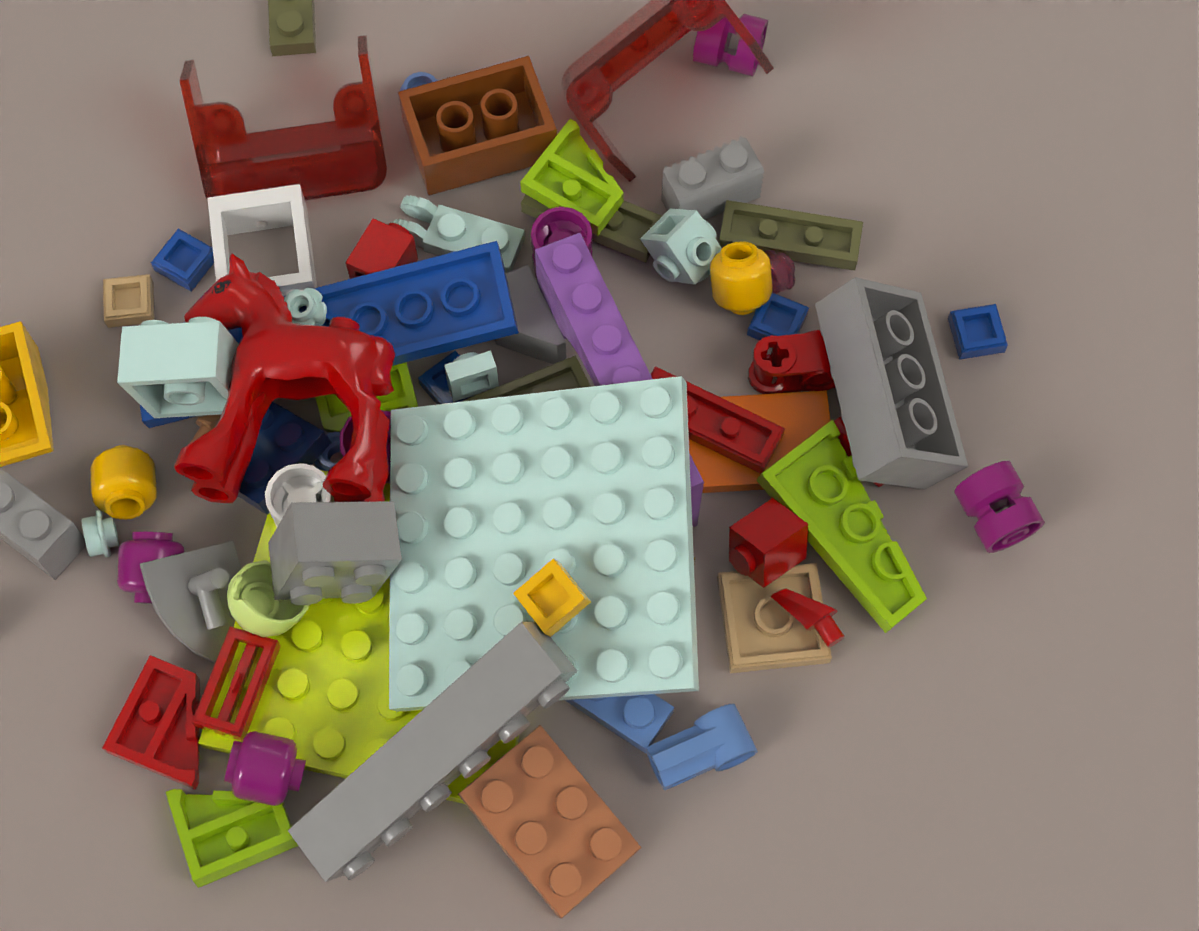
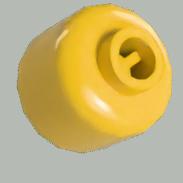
[710,241,772,315]
[90,445,157,520]

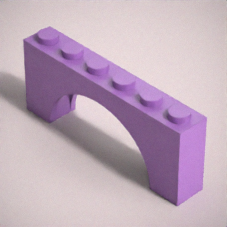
[535,233,704,527]

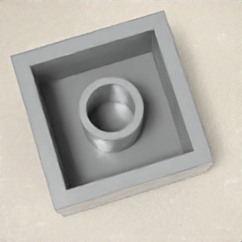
[268,501,402,605]

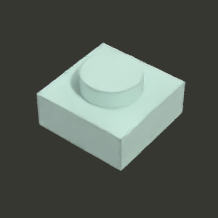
[444,350,499,402]

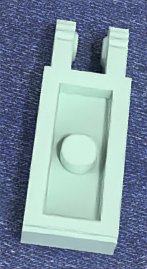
[393,195,525,273]

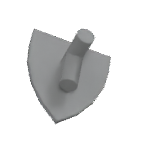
[140,541,241,664]

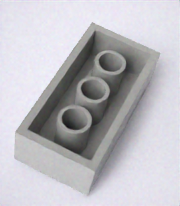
[815,277,968,489]

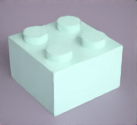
[117,317,239,418]

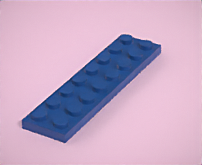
[140,241,519,428]

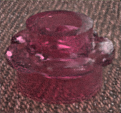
[764,250,796,294]

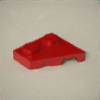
[102,655,200,790]

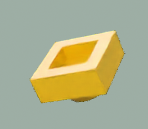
[513,558,591,637]

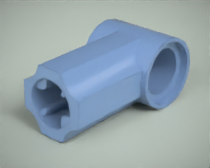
[646,704,758,791]

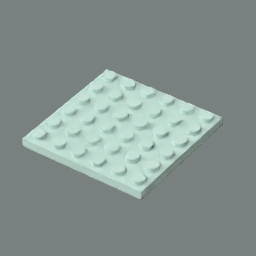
[389,376,699,712]

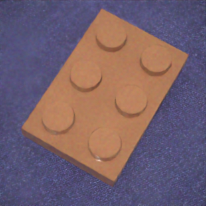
[458,725,642,919]

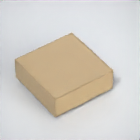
[103,274,155,328]

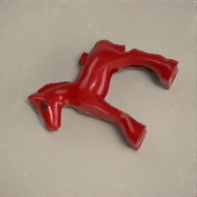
[174,253,395,504]

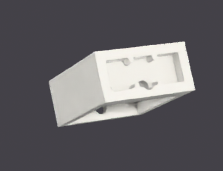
[208,184,317,296]

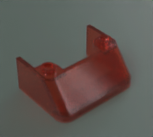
[562,0,774,182]
[179,35,387,200]

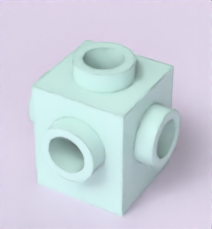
[640,208,722,284]

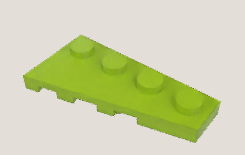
[757,419,927,633]

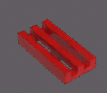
[192,626,281,741]

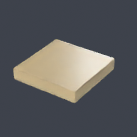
[717,563,832,673]

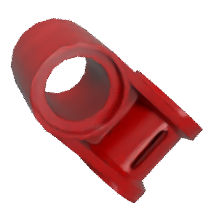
[748,330,835,394]

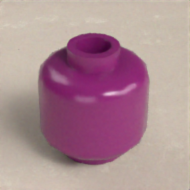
[117,532,185,604]
[224,731,306,806]

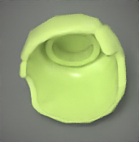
[227,560,309,637]

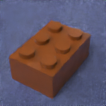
[398,56,557,196]

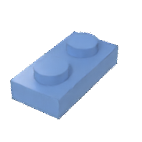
[565,694,674,754]

